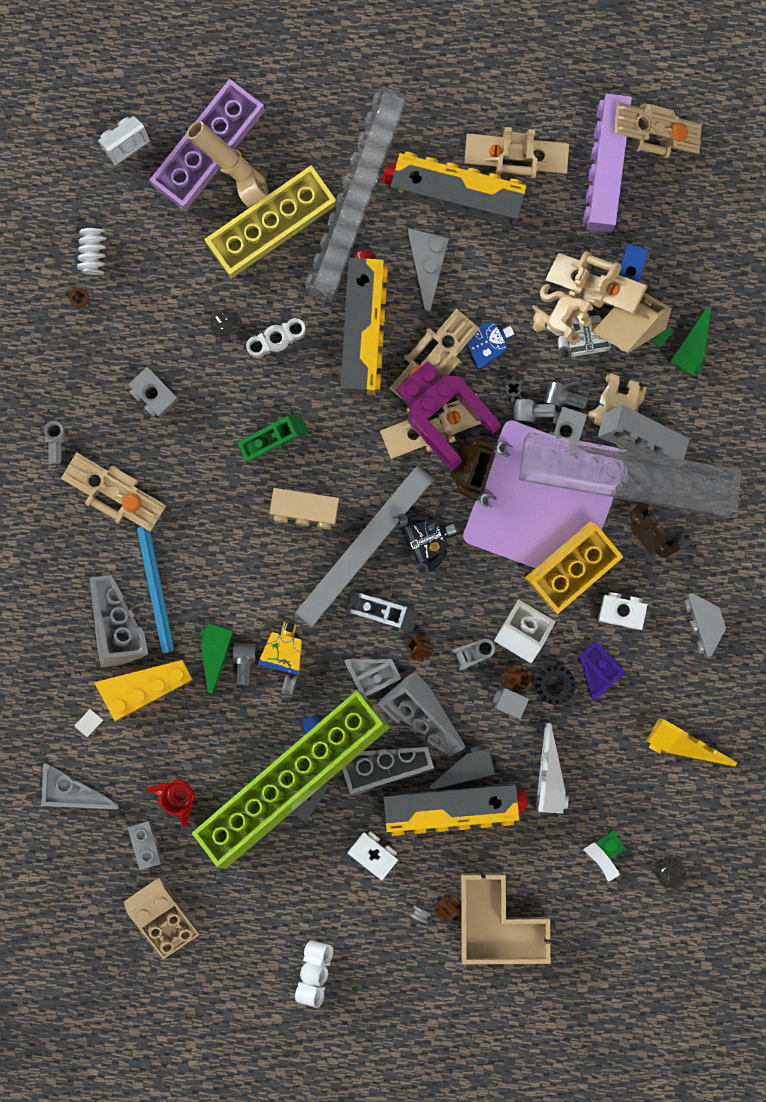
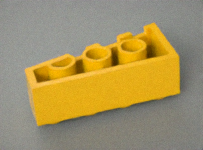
[94,660,194,721]

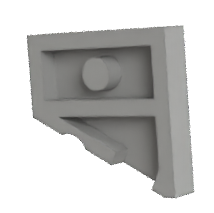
[344,659,401,696]

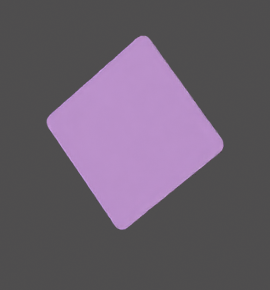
[463,421,624,568]

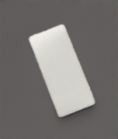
[75,709,103,737]
[583,843,620,881]

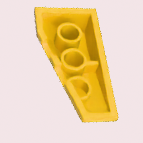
[646,719,737,766]

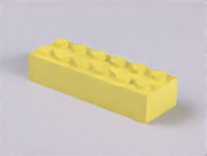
[205,165,337,278]

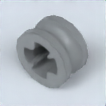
[282,674,297,695]
[410,905,432,924]

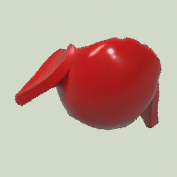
[146,779,195,828]

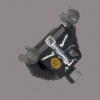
[393,513,457,579]

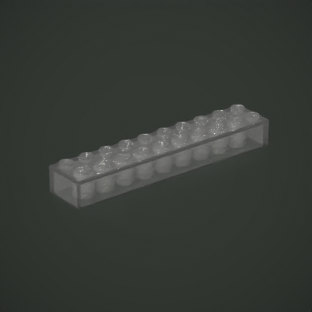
[305,86,406,305]
[519,432,742,518]

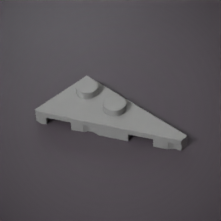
[408,228,449,312]
[41,764,119,809]

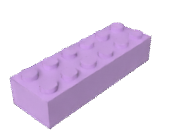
[149,79,265,212]
[583,94,632,233]

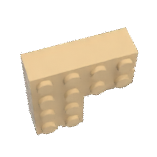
[461,873,551,964]

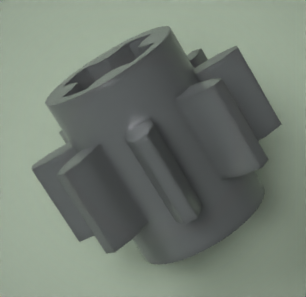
[499,376,527,404]

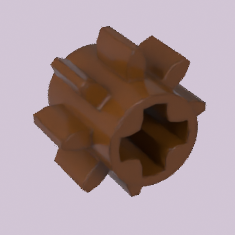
[407,634,434,662]
[503,664,530,693]
[434,894,461,922]

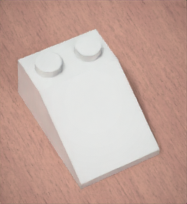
[98,116,150,165]

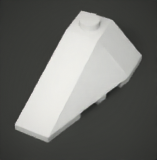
[536,723,569,814]

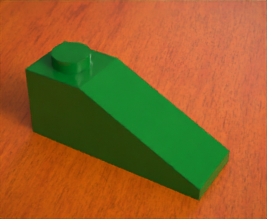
[669,307,711,377]
[237,413,309,462]
[199,623,234,694]

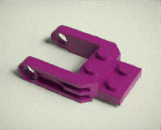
[395,361,501,470]

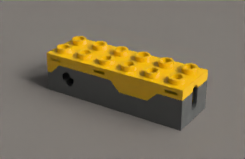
[382,152,526,227]
[340,250,388,395]
[384,783,528,836]

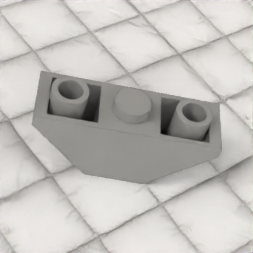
[684,593,726,657]

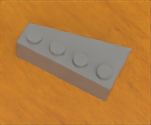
[598,405,689,466]
[342,747,435,796]

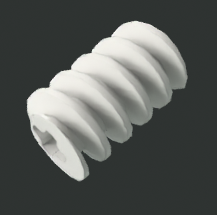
[77,228,107,275]

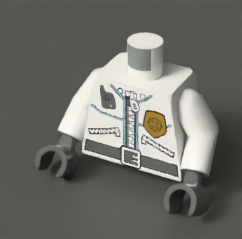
[558,310,617,362]

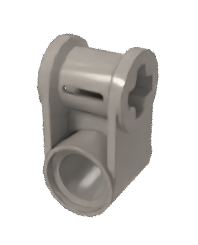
[452,639,495,670]

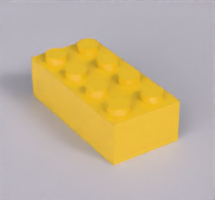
[525,521,623,614]

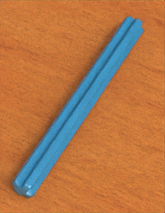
[137,527,175,653]

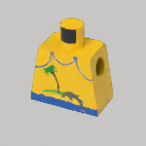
[258,622,302,675]

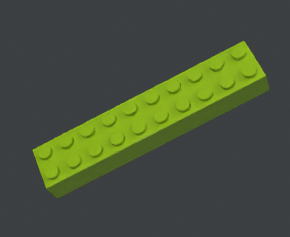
[192,691,390,869]

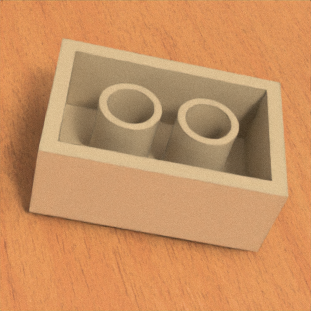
[270,488,339,530]

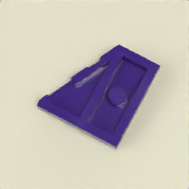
[579,641,626,701]

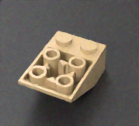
[594,293,672,353]
[124,877,199,959]

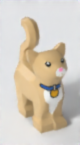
[532,284,594,345]
[588,373,647,448]

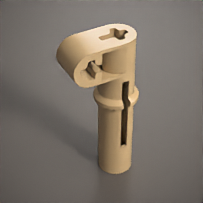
[187,121,268,208]

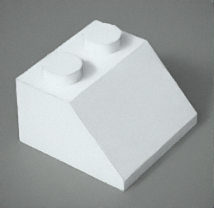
[494,599,556,663]

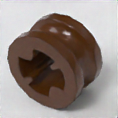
[69,288,89,308]

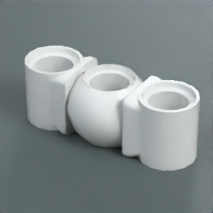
[246,318,306,358]
[295,940,333,1008]

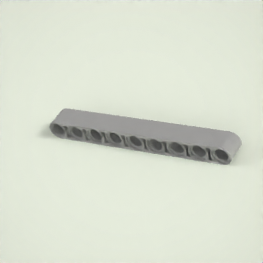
[295,465,434,627]

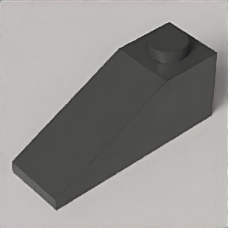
[346,591,418,632]
[430,745,495,790]

